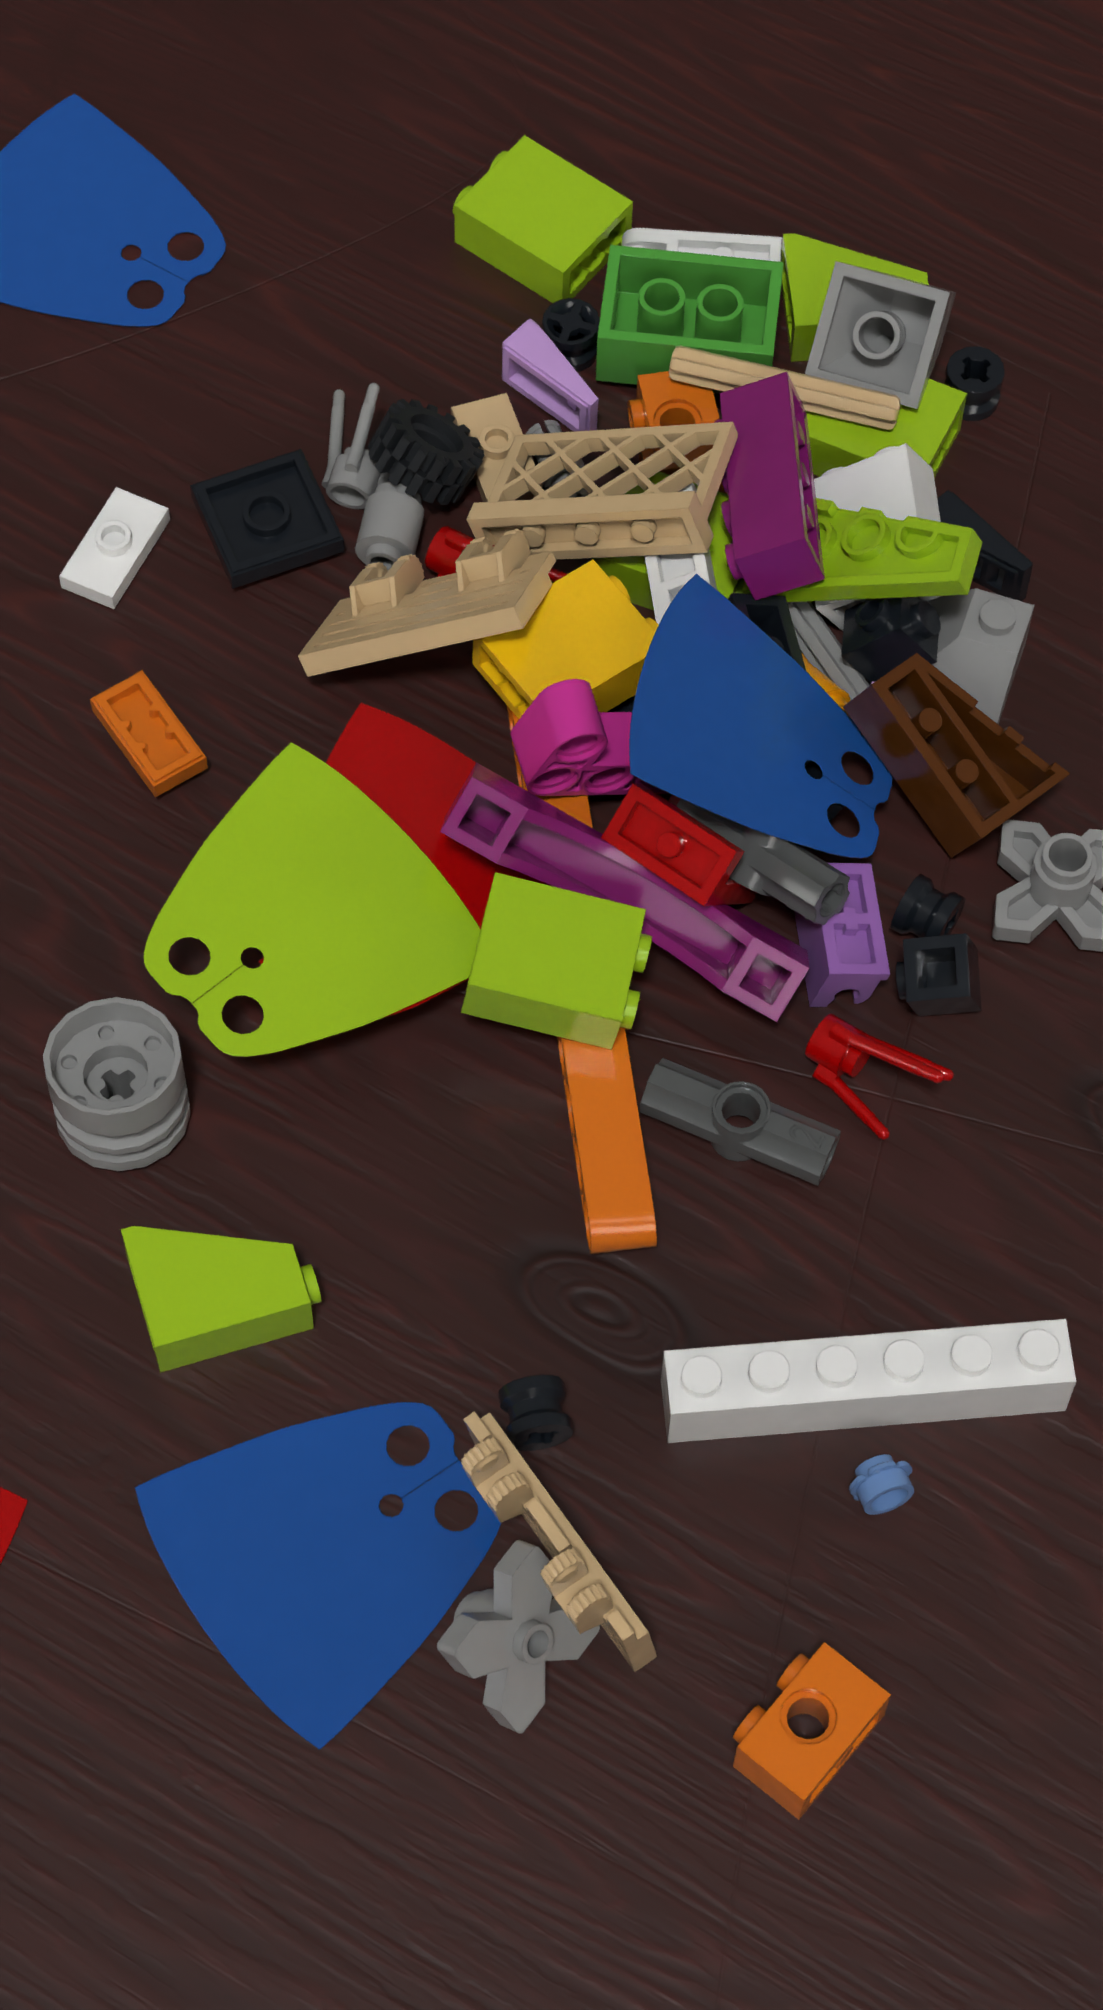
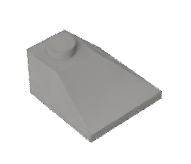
[805,261,956,409]
[928,588,1034,724]

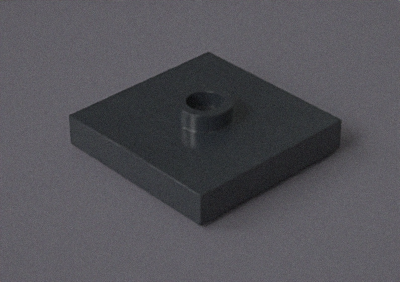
[190,449,344,589]

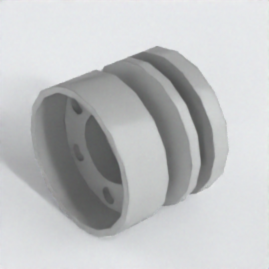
[43,997,191,1171]

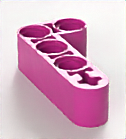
[510,679,670,796]

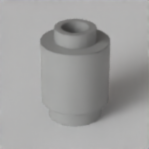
[355,482,424,570]

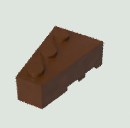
[843,653,1070,858]

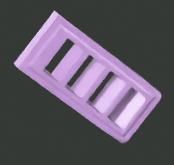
[502,319,598,432]

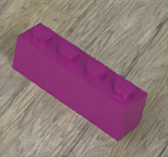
[714,372,825,601]

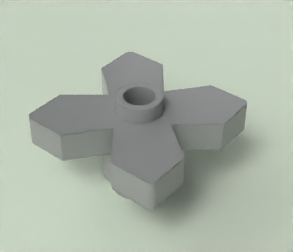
[992,819,1103,952]
[437,1540,600,1734]

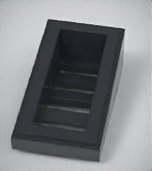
[937,490,1033,601]

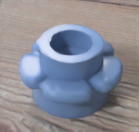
[849,1454,914,1515]

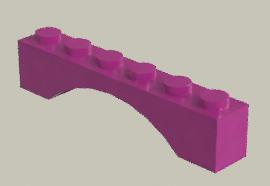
[440,762,810,1022]

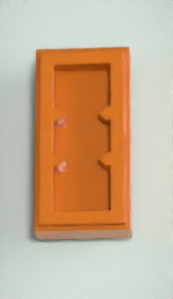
[90,670,208,798]

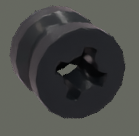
[542,298,600,372]
[944,346,1005,421]
[890,874,966,937]
[498,1375,574,1451]

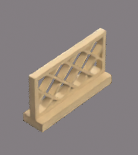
[466,422,738,560]

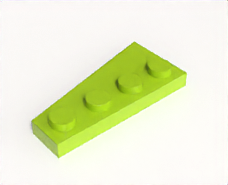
[742,498,983,602]

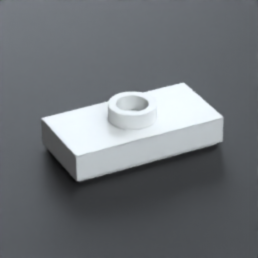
[59,487,170,609]

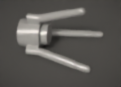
[322,383,390,509]

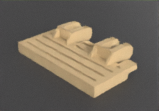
[298,529,556,677]
[461,1411,657,1672]

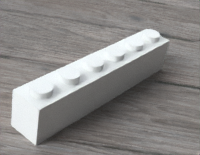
[661,1319,1076,1443]

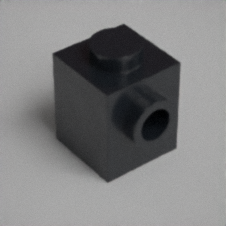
[841,597,941,683]
[896,933,982,1017]

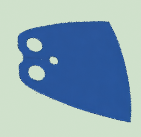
[0,93,226,327]
[629,573,892,858]
[135,1402,501,1750]

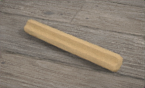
[669,345,901,430]

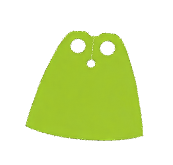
[143,742,481,1057]

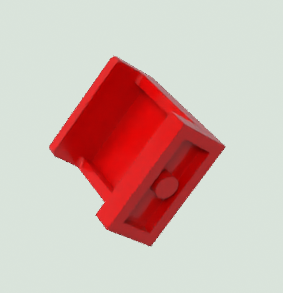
[601,783,757,907]

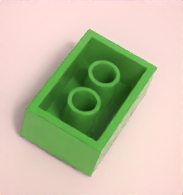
[596,245,784,393]

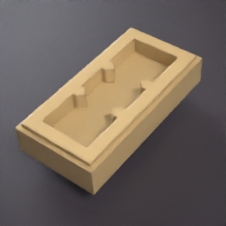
[451,393,543,502]

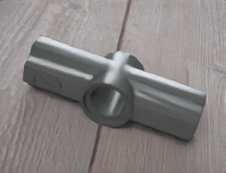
[677,799,850,925]
[639,1058,841,1186]

